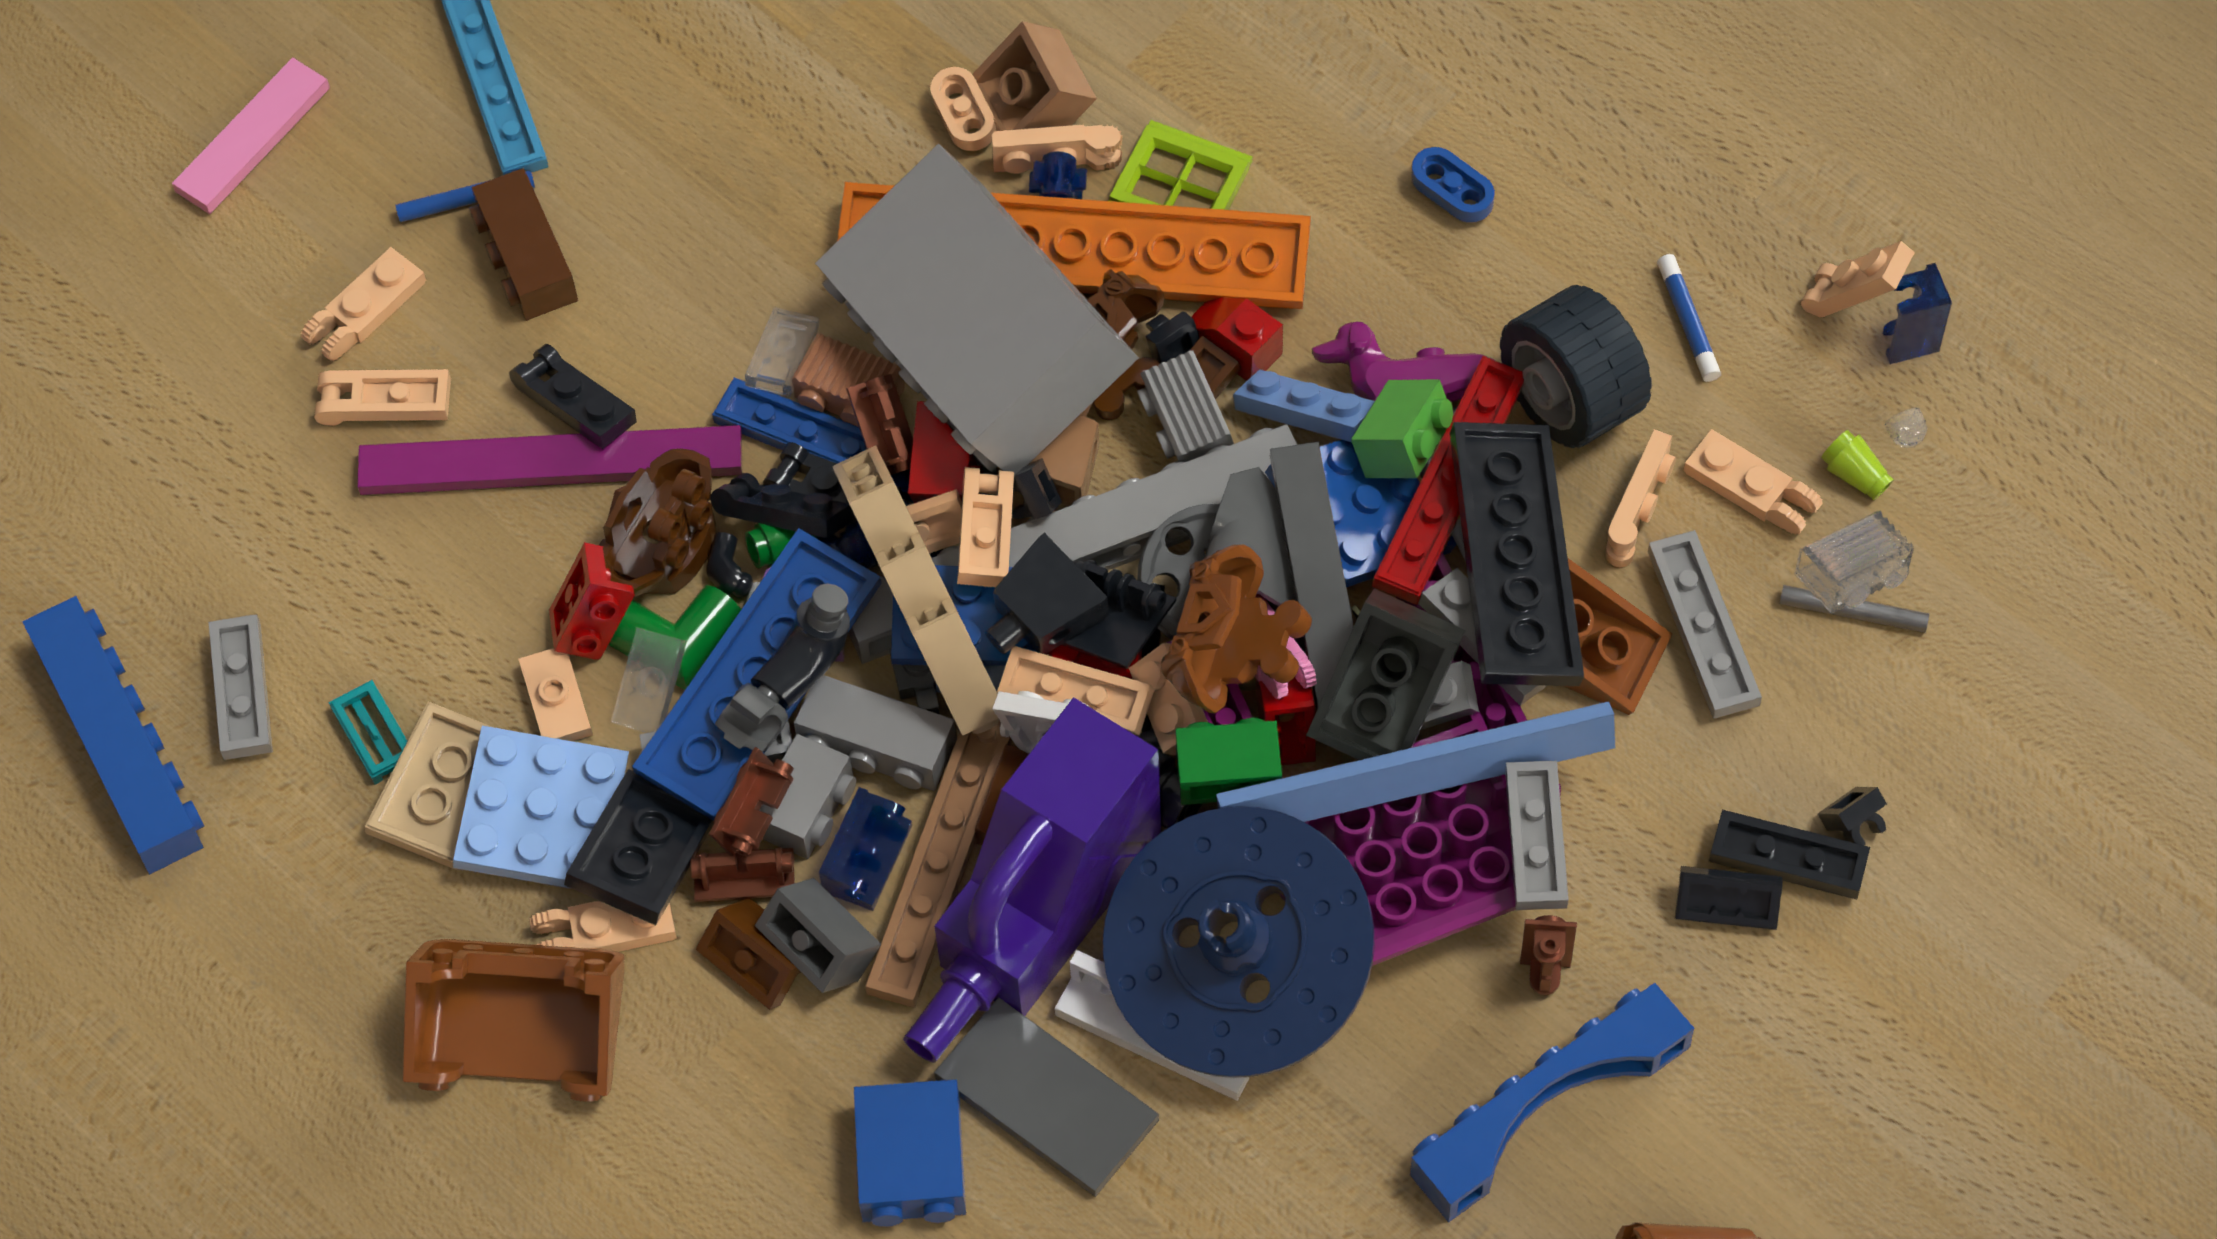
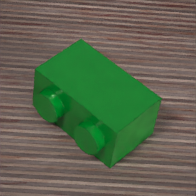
[1175,718,1282,805]

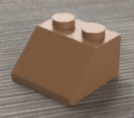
[972,21,1097,131]

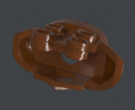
[1087,269,1164,420]
[599,448,716,598]

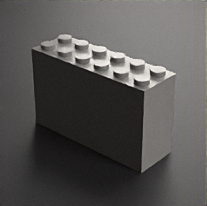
[815,143,1139,475]

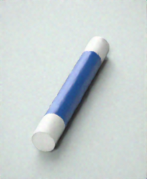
[1657,254,1721,382]

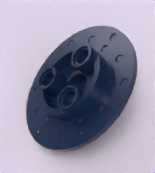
[1103,806,1375,1078]

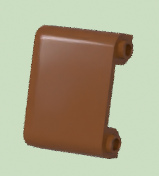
[403,939,624,1102]

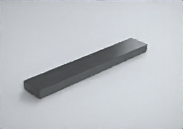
[1269,442,1354,709]

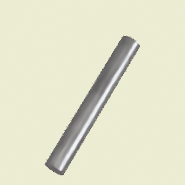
[1780,585,1929,633]

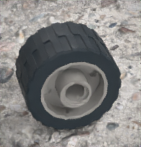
[1500,285,1652,448]

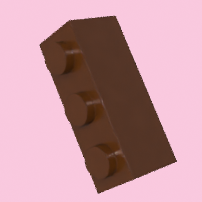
[469,168,579,321]

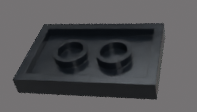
[564,769,714,925]

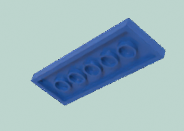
[632,528,882,821]

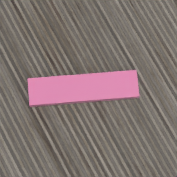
[172,57,330,214]

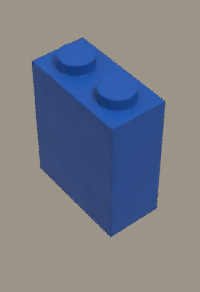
[854,1079,966,1227]

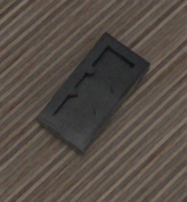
[1675,866,1783,930]

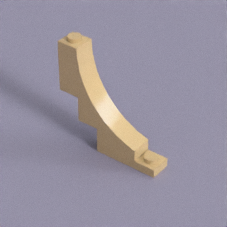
[832,445,999,736]

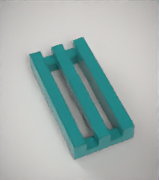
[328,680,408,785]

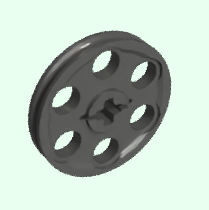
[1137,504,1278,640]

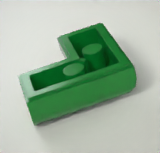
[608,585,741,690]

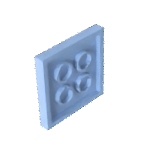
[453,725,629,888]

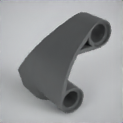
[1205,467,1306,654]

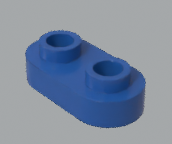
[1411,147,1495,222]

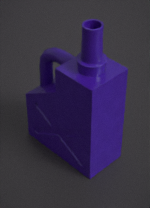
[903,697,1161,1063]

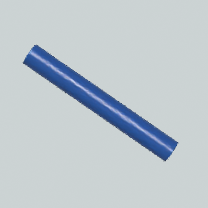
[395,170,535,223]

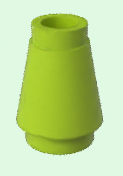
[1821,430,1894,500]

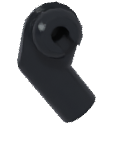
[706,532,753,598]

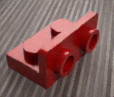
[549,542,635,660]

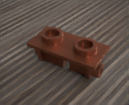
[846,374,913,475]
[709,747,794,857]
[691,848,795,902]
[1520,915,1577,995]

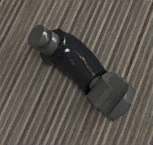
[715,584,850,752]

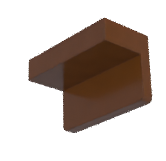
[695,899,801,1010]

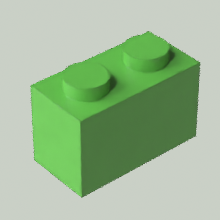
[1351,379,1453,478]

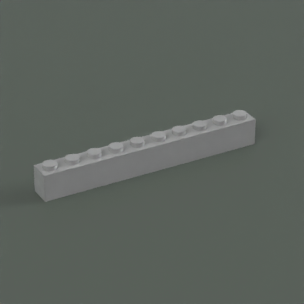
[848,424,1297,664]

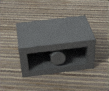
[755,878,882,993]

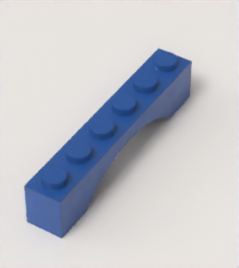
[1410,983,1694,1222]

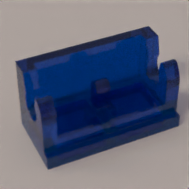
[1882,263,1952,364]
[819,787,913,911]

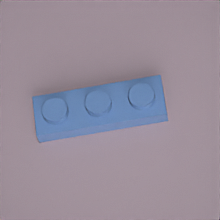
[1233,370,1375,442]

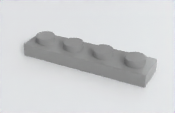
[1648,530,1762,719]

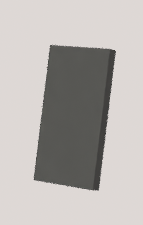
[934,997,1159,1197]

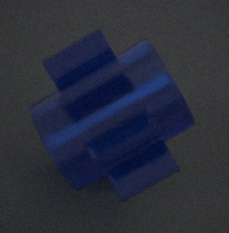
[1029,151,1087,199]

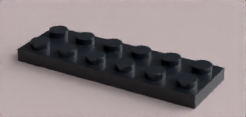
[1450,422,1584,686]

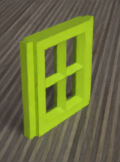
[1109,120,1253,210]

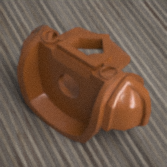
[1161,544,1312,713]

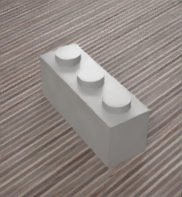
[794,675,957,791]

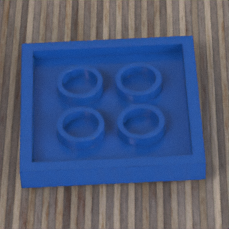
[1265,440,1457,587]

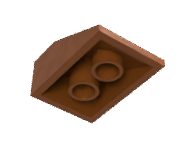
[1564,558,1672,715]

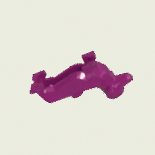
[1312,321,1496,403]

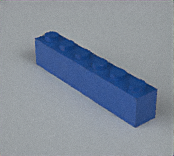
[22,596,205,875]

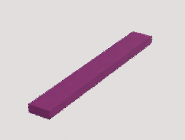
[358,425,742,495]

